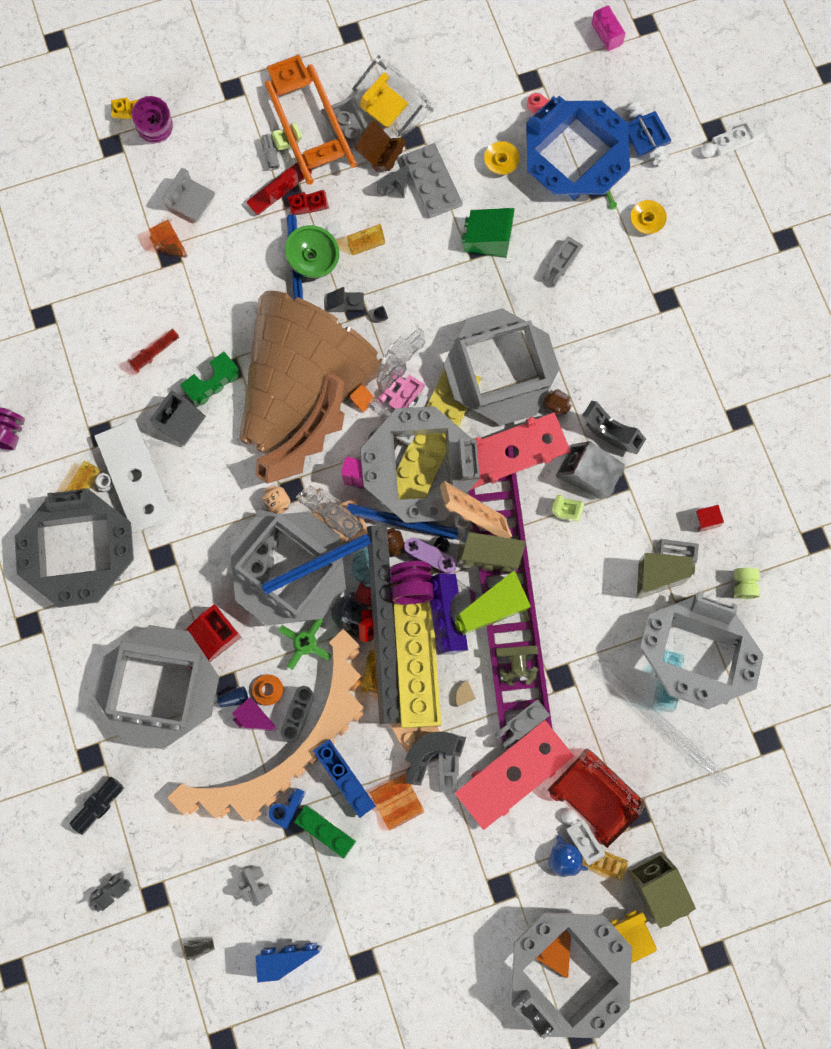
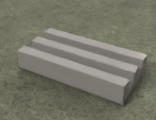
[658,539,699,564]

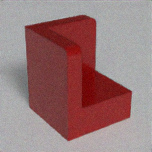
[696,504,724,532]

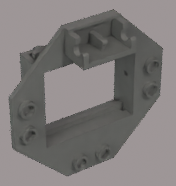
[15,488,134,608]

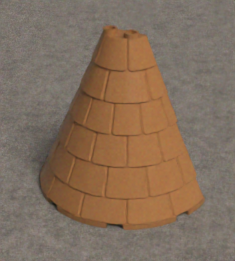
[240,291,387,454]

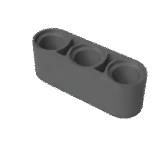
[280,686,314,743]

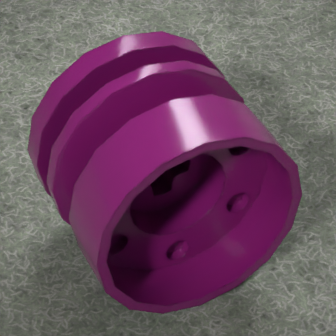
[132,96,173,143]
[0,407,25,451]
[390,561,434,605]

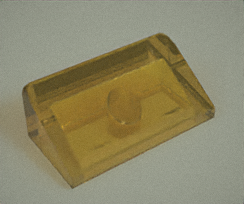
[347,224,385,255]

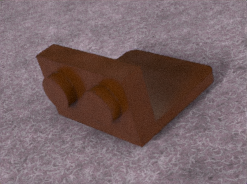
[355,120,406,172]

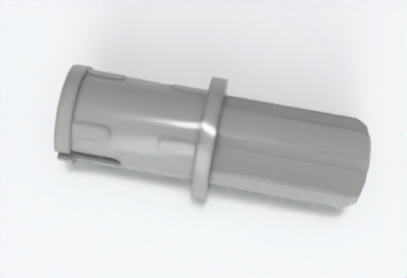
[261,134,280,170]

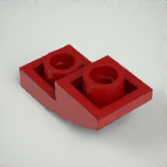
[288,189,329,215]

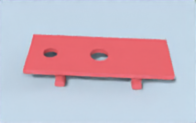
[470,413,571,490]
[455,720,574,830]

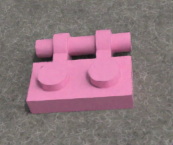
[378,369,425,410]

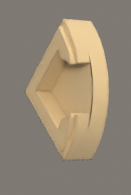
[456,680,476,707]

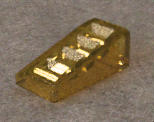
[582,851,629,881]

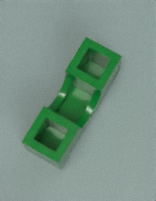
[180,351,240,407]
[295,805,357,858]

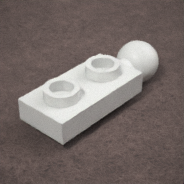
[562,808,606,866]

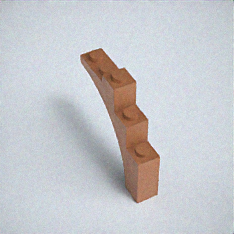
[255,373,345,484]

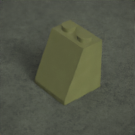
[637,553,695,599]
[627,852,696,929]

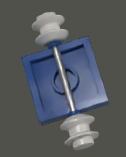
[625,100,671,166]

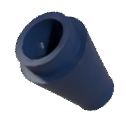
[217,686,249,708]

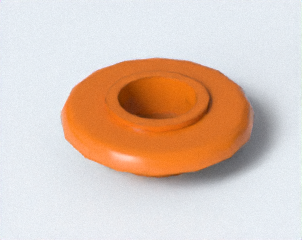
[252,674,283,706]

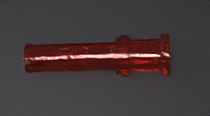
[127,329,180,374]

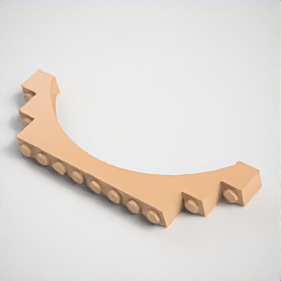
[167,629,364,822]

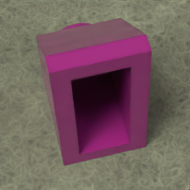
[232,697,278,731]

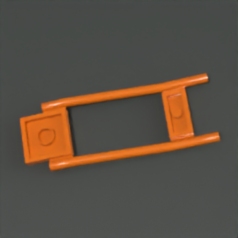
[264,54,357,185]

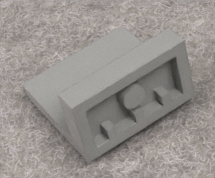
[163,168,215,222]

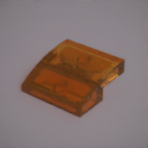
[370,774,425,831]

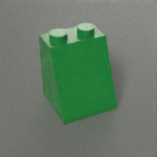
[461,208,515,258]

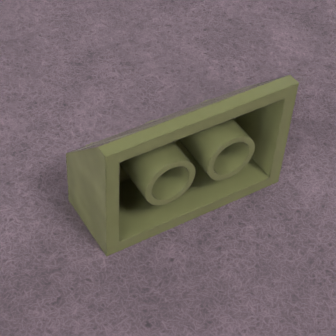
[457,532,526,574]

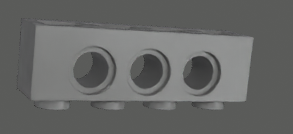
[243,509,281,584]

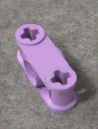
[404,538,456,574]

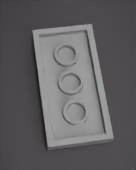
[402,143,463,219]

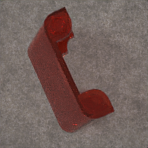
[547,748,645,848]

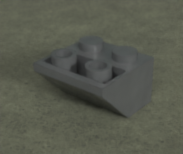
[149,390,206,446]

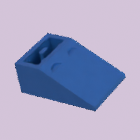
[256,943,322,983]

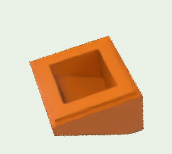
[349,384,376,413]

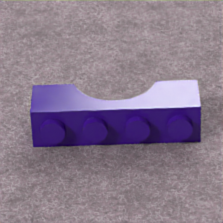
[426,574,468,655]

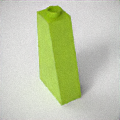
[455,571,531,636]

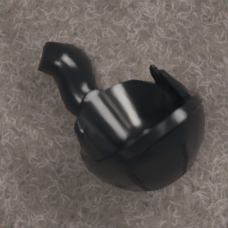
[331,591,373,642]

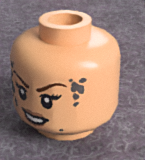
[262,486,290,514]

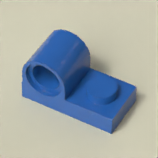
[269,788,306,829]

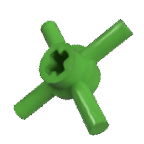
[278,619,332,670]

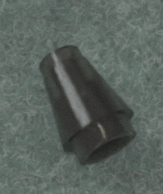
[183,937,215,961]

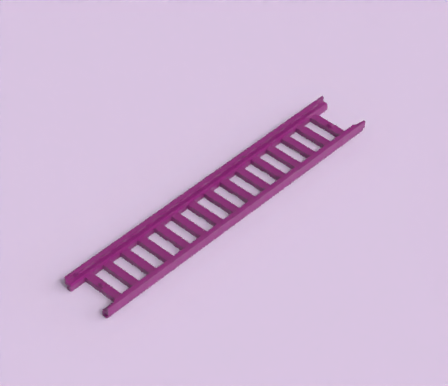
[468,446,552,748]

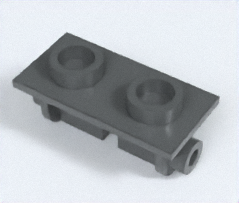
[89,871,132,912]

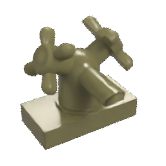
[497,646,539,686]

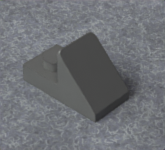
[377,165,409,198]
[327,287,364,312]

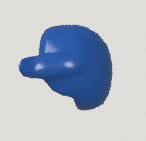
[549,835,588,877]

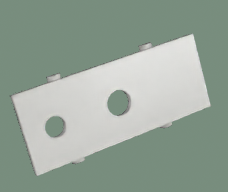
[95,419,175,534]

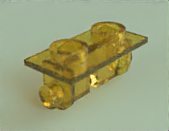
[65,460,101,491]
[360,650,378,694]

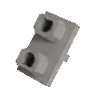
[235,866,273,906]

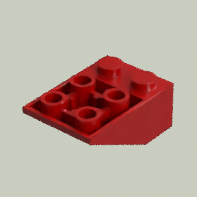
[185,604,242,670]

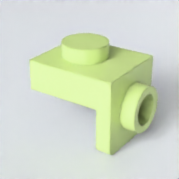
[271,122,302,150]
[552,494,584,522]

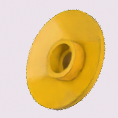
[484,141,520,175]
[630,200,667,234]

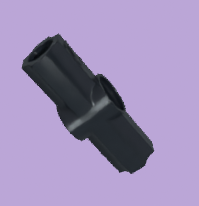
[69,777,124,835]

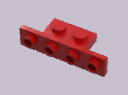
[247,162,312,215]

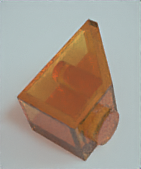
[149,220,188,258]

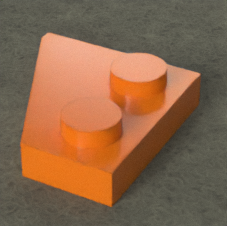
[536,930,571,978]

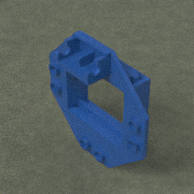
[526,96,630,201]

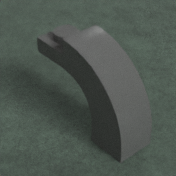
[582,400,646,454]
[405,731,466,786]

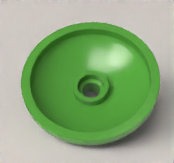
[285,225,340,278]

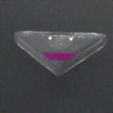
[453,579,481,617]

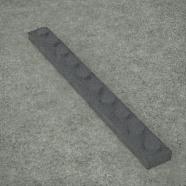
[367,526,400,724]

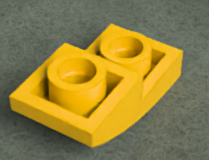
[111,97,139,119]

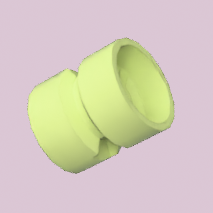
[734,568,760,599]

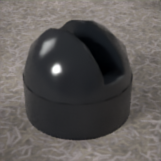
[374,305,388,322]
[433,536,450,552]

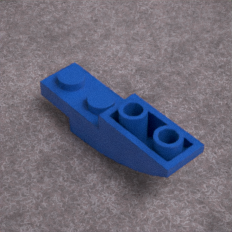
[313,739,376,818]

